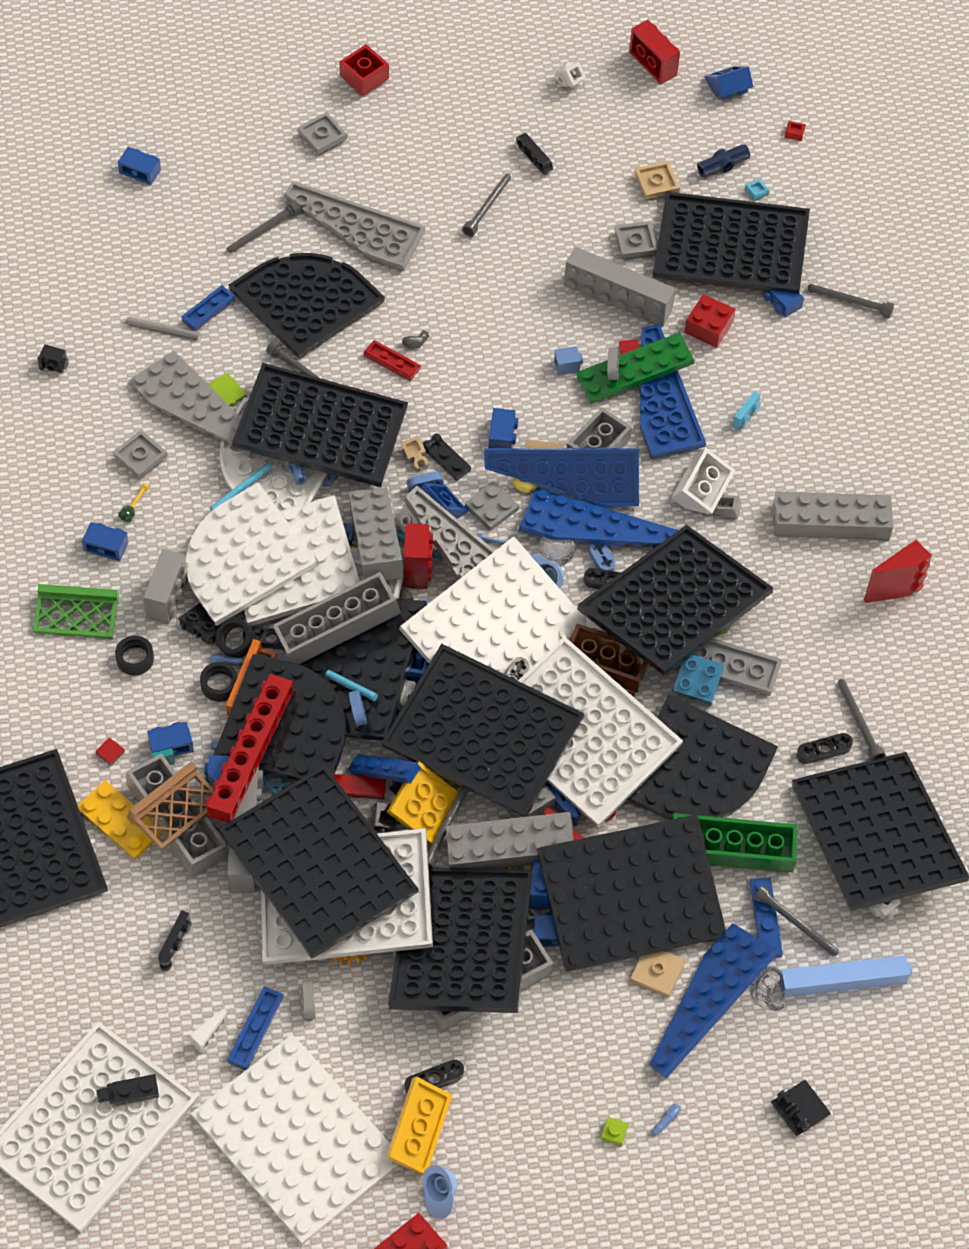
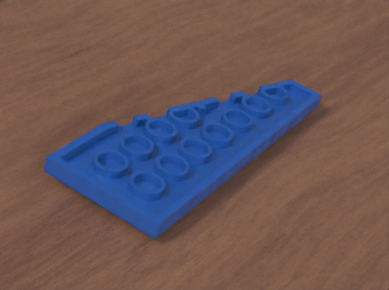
[640,324,706,459]
[484,448,639,506]
[519,488,678,548]
[649,923,779,1079]

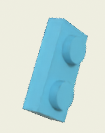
[732,391,761,431]

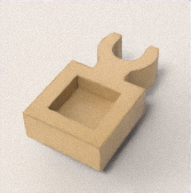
[401,435,429,471]

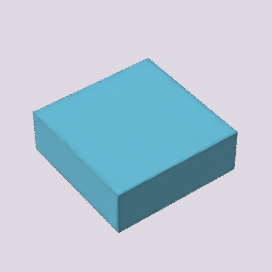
[745,179,770,201]

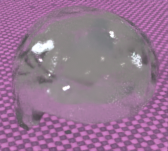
[540,536,576,566]
[749,966,785,1011]

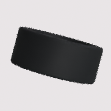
[215,618,256,658]
[115,635,154,675]
[200,661,238,702]

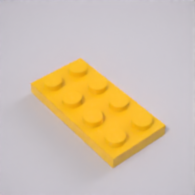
[78,780,162,860]
[386,1077,453,1176]

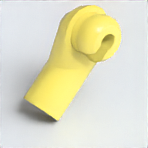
[513,478,542,493]

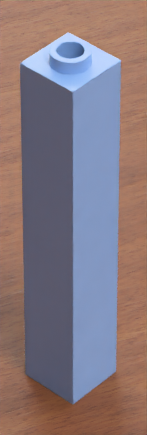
[779,955,912,997]

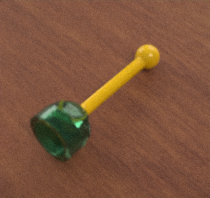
[118,483,149,522]

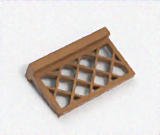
[127,761,214,851]

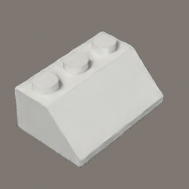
[671,448,735,514]

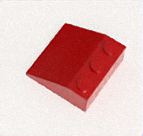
[864,540,932,603]

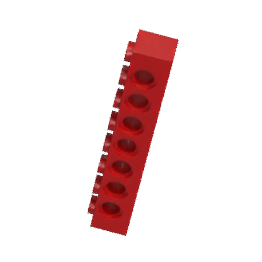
[205,674,293,823]

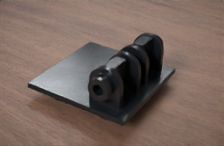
[178,603,222,645]
[771,1080,831,1137]

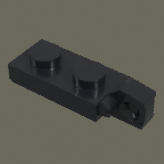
[96,1074,159,1106]

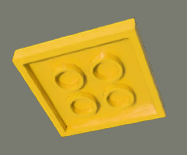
[387,761,458,846]

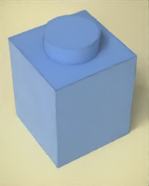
[554,346,583,375]

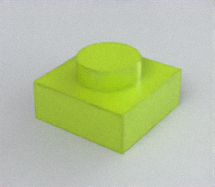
[601,1117,629,1146]

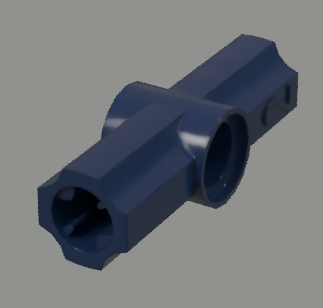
[697,144,751,178]

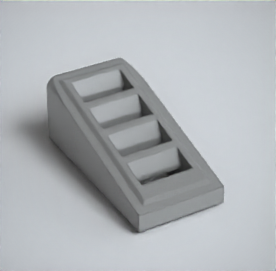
[712,495,741,519]

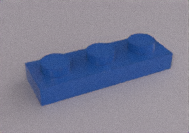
[181,285,235,331]

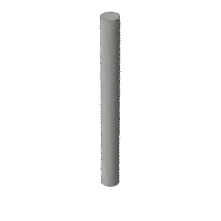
[126,317,200,339]

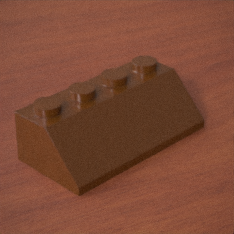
[570,624,648,693]

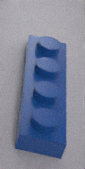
[348,754,421,784]
[749,878,783,958]
[227,986,284,1070]

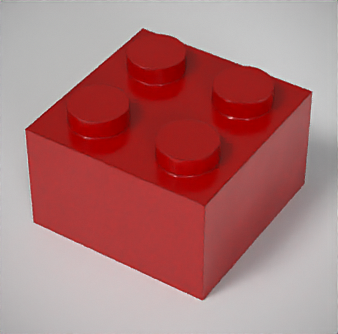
[339,44,389,96]
[684,294,736,348]

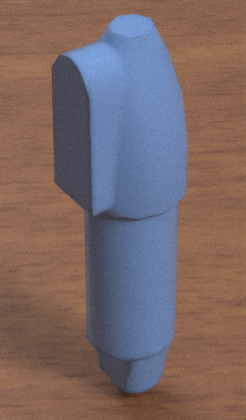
[210,654,245,666]
[652,1103,681,1136]

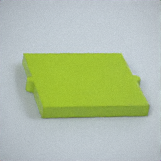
[208,373,247,406]

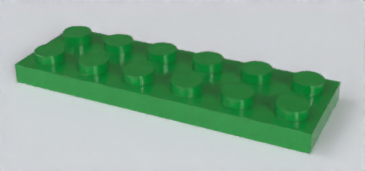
[576,332,695,404]

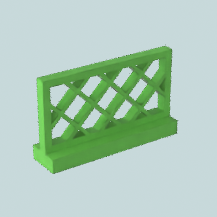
[33,584,119,639]

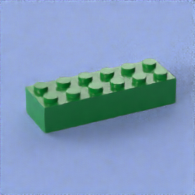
[672,813,797,873]

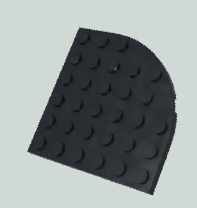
[228,253,385,359]
[214,654,347,781]
[627,694,778,820]

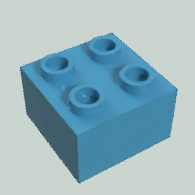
[673,654,724,705]

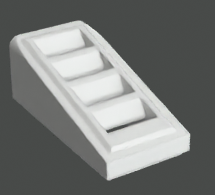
[191,1009,228,1054]

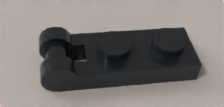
[422,433,471,481]
[158,910,192,971]

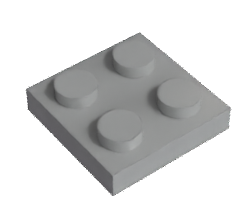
[297,112,347,154]
[614,221,657,259]
[113,430,168,479]
[465,482,519,531]

